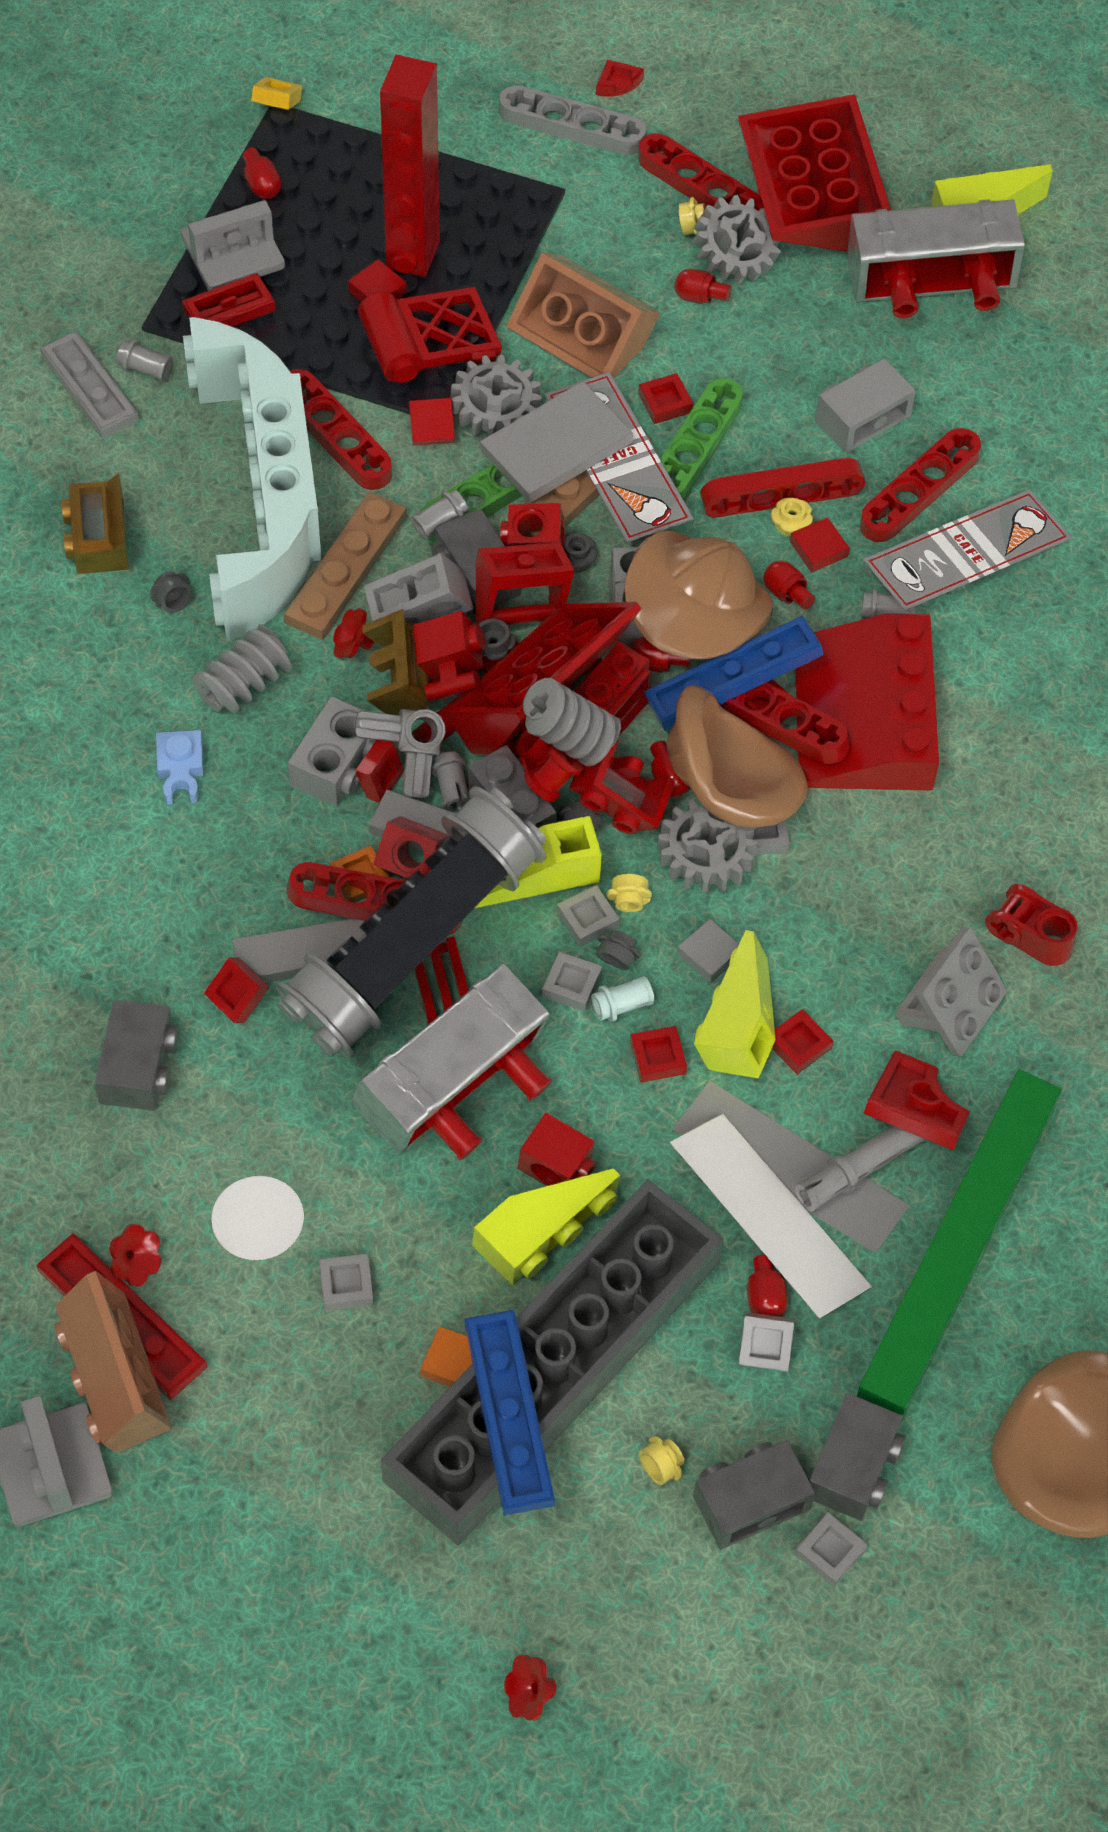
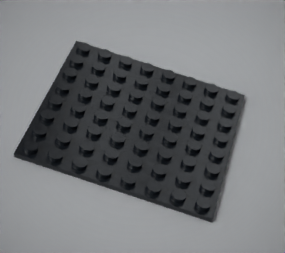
[142,106,565,415]

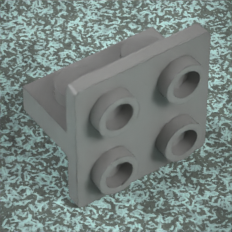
[181,200,285,291]
[895,927,1007,1057]
[0,1396,113,1527]

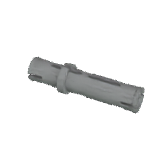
[795,1126,926,1212]

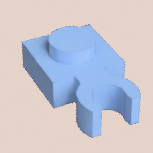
[156,730,203,805]

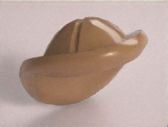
[624,530,773,660]
[666,684,808,828]
[991,1350,1108,1538]

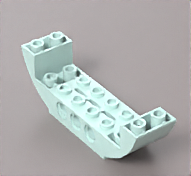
[183,317,321,641]

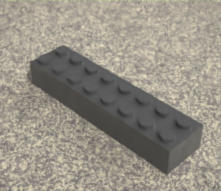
[381,1179,723,1546]

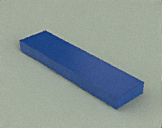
[644,615,824,731]
[464,1310,555,1516]

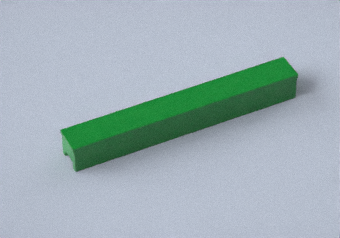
[856,1069,1062,1422]

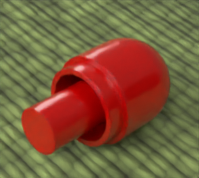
[243,148,282,199]
[674,268,732,304]
[763,560,815,610]
[630,636,691,673]
[650,740,690,798]
[746,1255,788,1317]

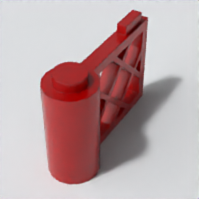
[358,287,502,383]

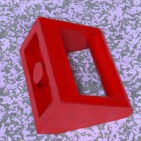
[475,542,575,625]

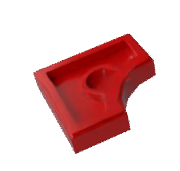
[863,1051,970,1150]

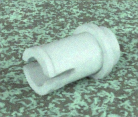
[591,976,654,1022]

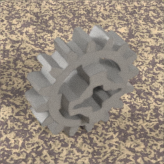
[693,195,781,284]
[451,355,542,437]
[657,799,757,893]

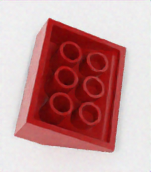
[738,94,891,252]
[444,602,641,755]
[795,613,939,791]

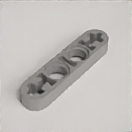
[499,85,646,155]

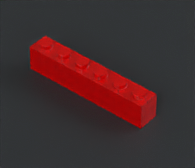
[380,54,440,277]

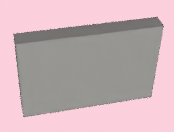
[480,381,633,503]

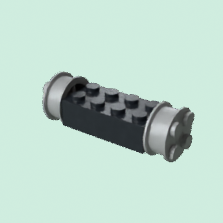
[275,786,546,1059]

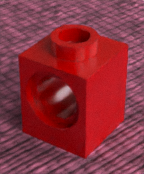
[500,503,565,549]
[373,816,449,878]
[517,1112,596,1186]

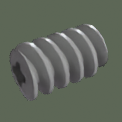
[192,624,292,714]
[523,678,621,766]

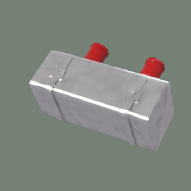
[847,199,1024,319]
[351,964,552,1161]

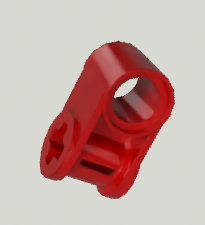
[517,727,584,803]
[985,883,1078,966]

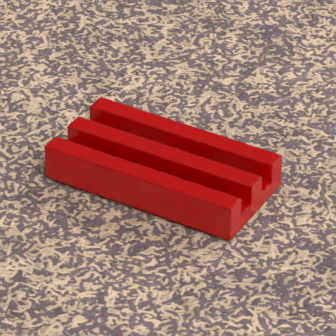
[182,273,276,327]
[414,936,468,1025]

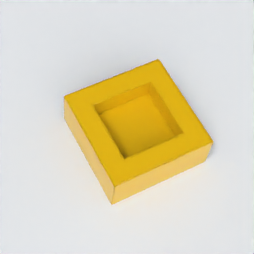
[251,77,303,110]

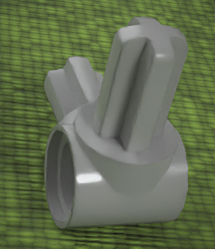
[355,709,445,798]

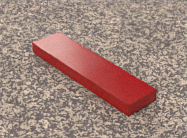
[36,1233,207,1401]

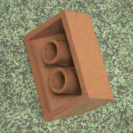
[506,252,661,379]
[55,1271,172,1453]

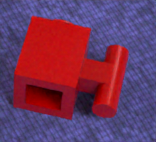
[413,611,486,701]

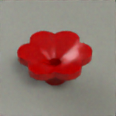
[333,608,374,659]
[109,1224,161,1286]
[504,1654,556,1721]

